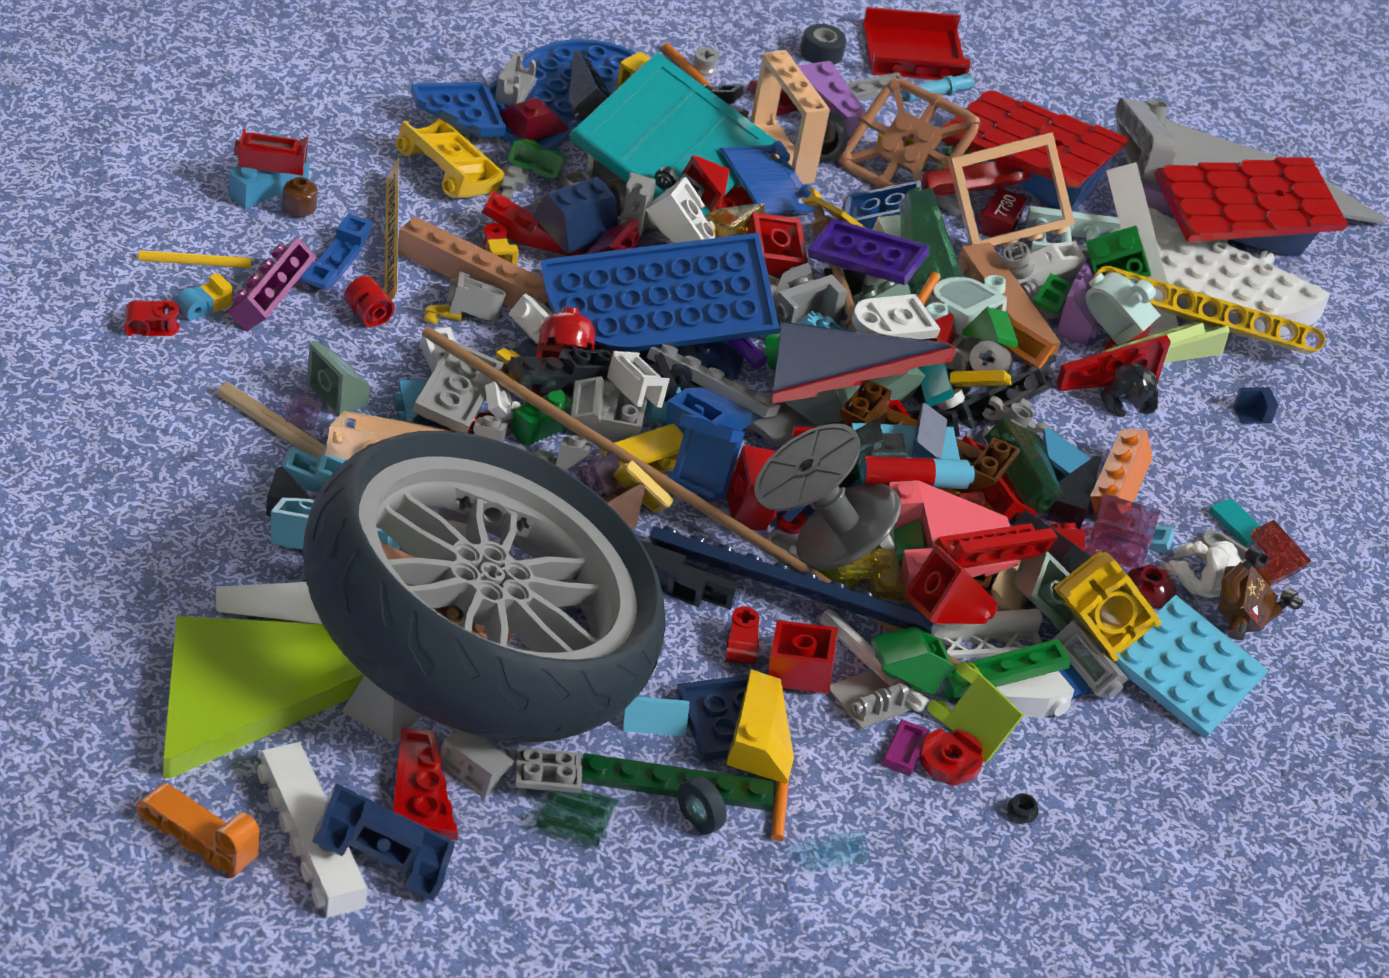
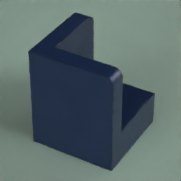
[1233,387,1278,424]

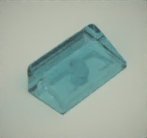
[798,830,871,872]

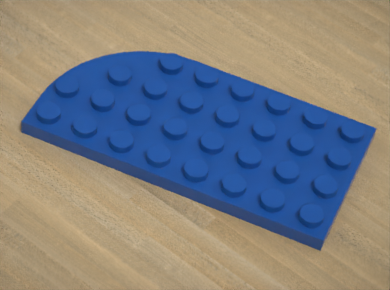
[488,39,637,149]
[540,233,779,352]

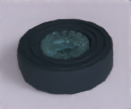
[677,776,727,835]

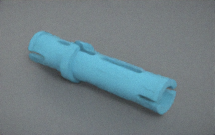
[903,73,975,102]

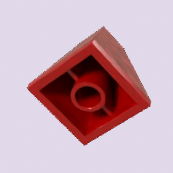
[904,545,998,624]

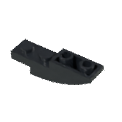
[507,349,613,393]
[640,540,739,610]

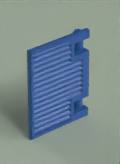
[719,140,816,215]

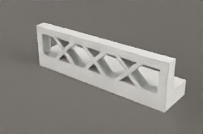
[935,609,1042,658]

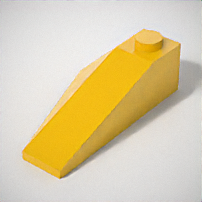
[726,670,794,784]

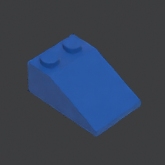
[845,180,930,229]

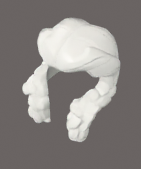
[1160,541,1242,598]

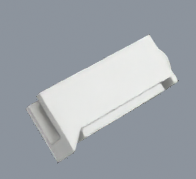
[607,351,670,408]

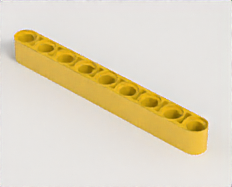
[1092,266,1325,354]

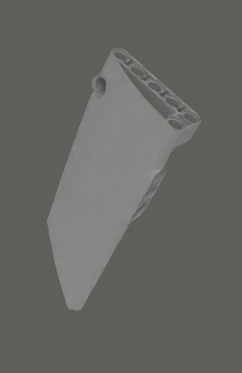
[1115,97,1388,224]

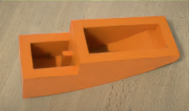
[1001,317,1056,369]

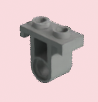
[446,271,506,321]

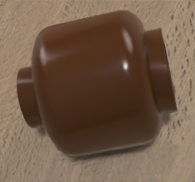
[282,177,318,217]

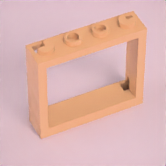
[750,50,830,184]
[948,132,1075,248]
[325,411,458,459]

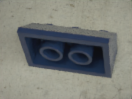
[532,177,618,254]

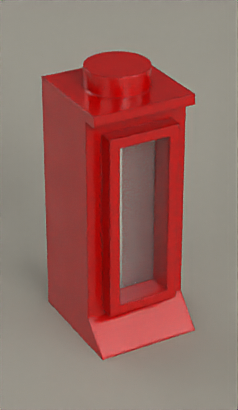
[234,129,309,176]

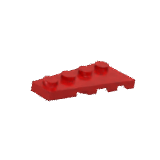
[1056,335,1171,391]
[393,727,458,840]

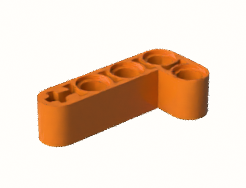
[136,783,259,879]

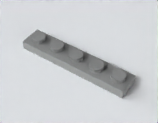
[646,344,780,418]

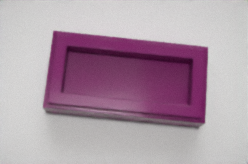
[881,719,930,777]

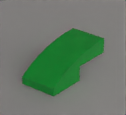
[1033,273,1072,315]

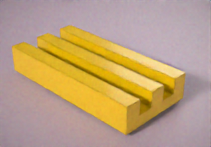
[950,370,1011,387]
[613,461,674,513]

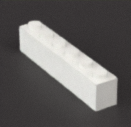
[257,742,368,918]

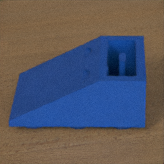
[666,388,762,434]

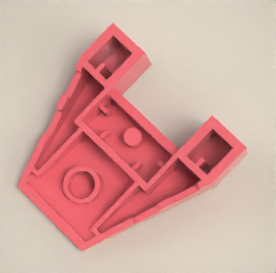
[889,480,1019,593]

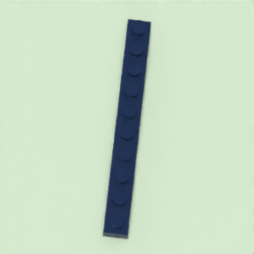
[649,526,937,636]

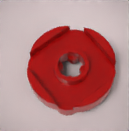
[920,729,984,786]

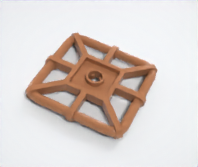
[838,77,981,202]

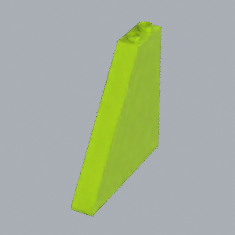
[163,616,364,779]

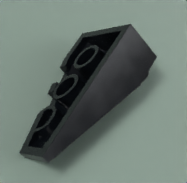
[569,49,612,121]

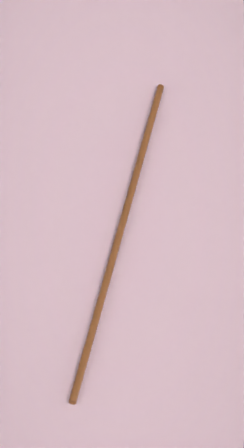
[422,326,961,666]

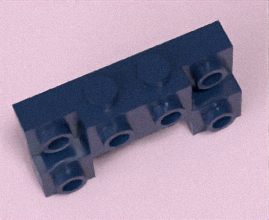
[312,783,455,901]

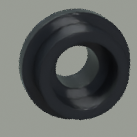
[1007,793,1039,823]

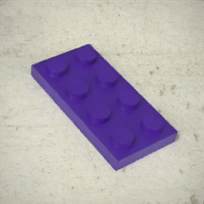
[808,219,929,285]

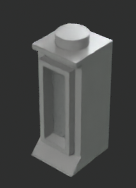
[1052,621,1128,698]

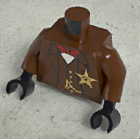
[1218,548,1304,640]

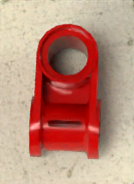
[124,300,180,337]
[725,606,760,665]

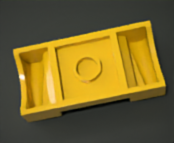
[396,118,504,198]

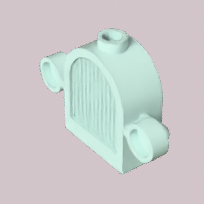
[1086,273,1161,346]
[926,275,1007,339]

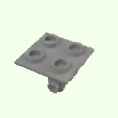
[830,669,912,730]

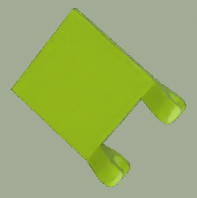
[927,661,1025,763]

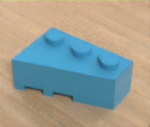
[228,132,310,209]

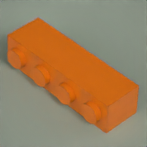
[1090,428,1153,524]

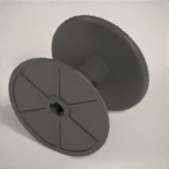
[755,424,901,570]

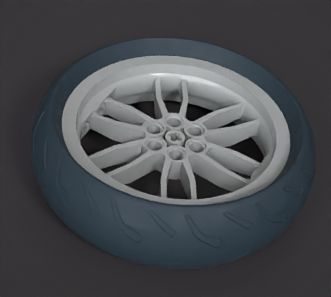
[303,431,666,742]

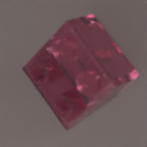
[1085,494,1160,569]

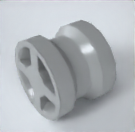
[693,48,719,76]

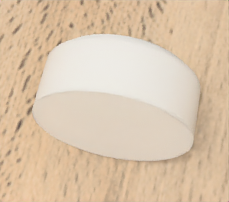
[938,388,965,410]

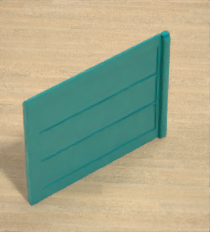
[569,52,776,217]

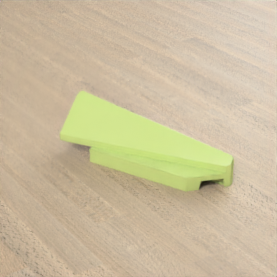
[1101,323,1230,363]

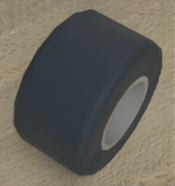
[800,24,847,65]

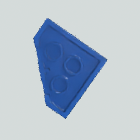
[410,82,506,137]

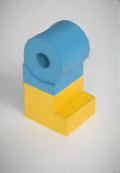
[175,273,232,321]

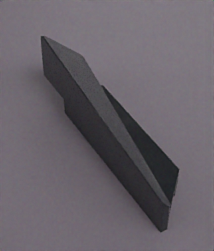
[946,354,1057,429]

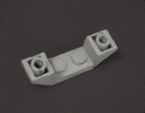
[473,416,593,471]

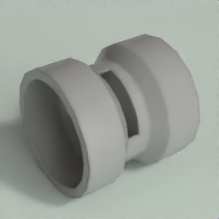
[1003,242,1035,279]

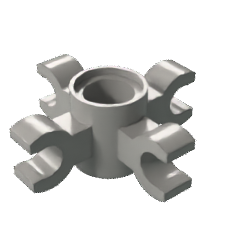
[982,396,1051,446]

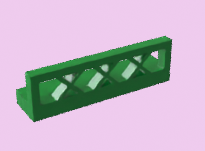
[943,639,1070,698]

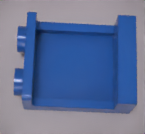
[667,414,745,503]

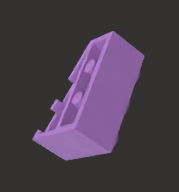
[781,61,866,136]

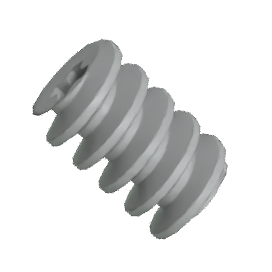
[969,341,1013,373]

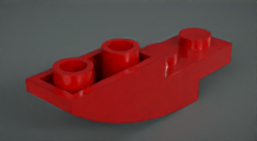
[481,191,586,256]

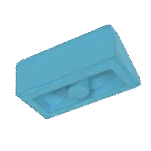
[623,697,689,736]

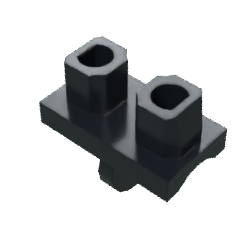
[649,352,692,402]

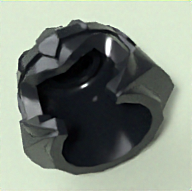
[819,111,850,164]
[1100,363,1158,417]

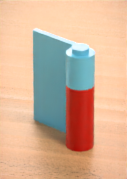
[851,423,975,489]

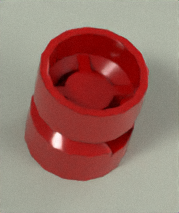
[344,276,395,328]

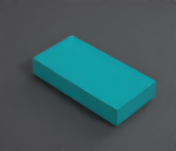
[919,363,955,407]
[1209,498,1269,548]

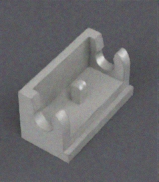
[495,52,537,106]
[620,172,656,239]
[440,731,515,798]

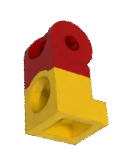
[482,223,519,265]

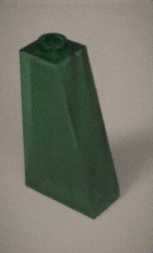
[899,187,962,294]
[984,417,1062,513]

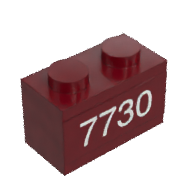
[977,188,1027,237]

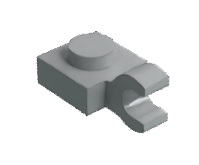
[500,164,531,201]

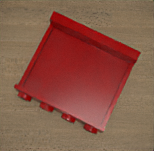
[863,7,971,80]

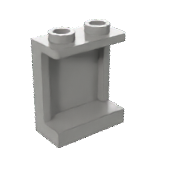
[775,275,848,333]

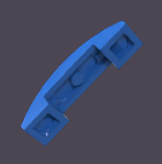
[299,213,373,290]

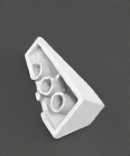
[646,176,716,243]

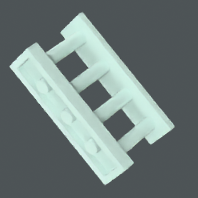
[1025,206,1121,271]

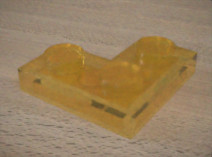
[837,549,906,600]

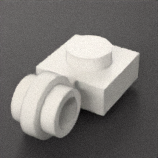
[485,382,521,424]

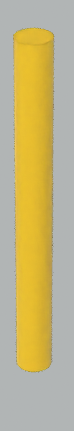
[138,250,251,268]

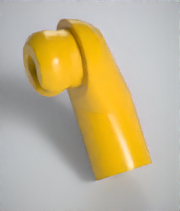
[423,304,463,324]

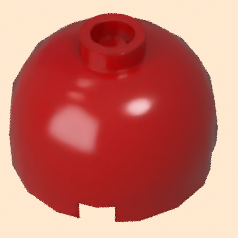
[538,307,595,350]

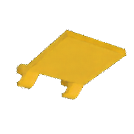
[801,187,864,227]

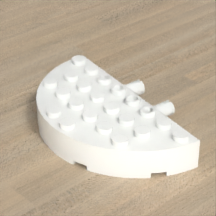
[1148,207,1330,337]

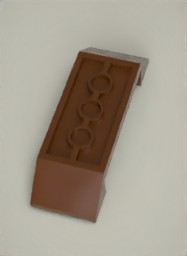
[840,380,1020,494]

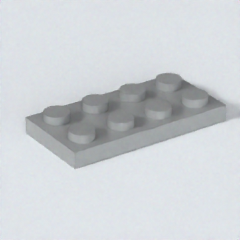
[412,340,504,433]

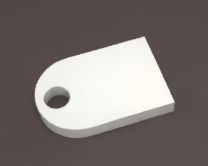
[852,294,940,339]

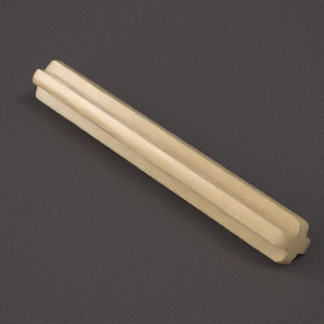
[218,382,326,458]

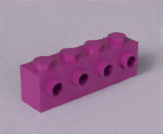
[227,237,316,331]

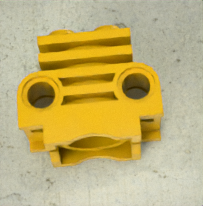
[1053,550,1162,662]

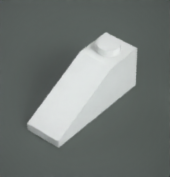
[996,671,1074,718]

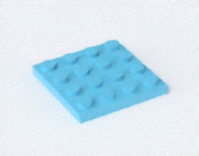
[1112,595,1269,738]

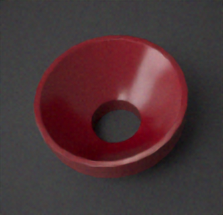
[1127,565,1176,609]

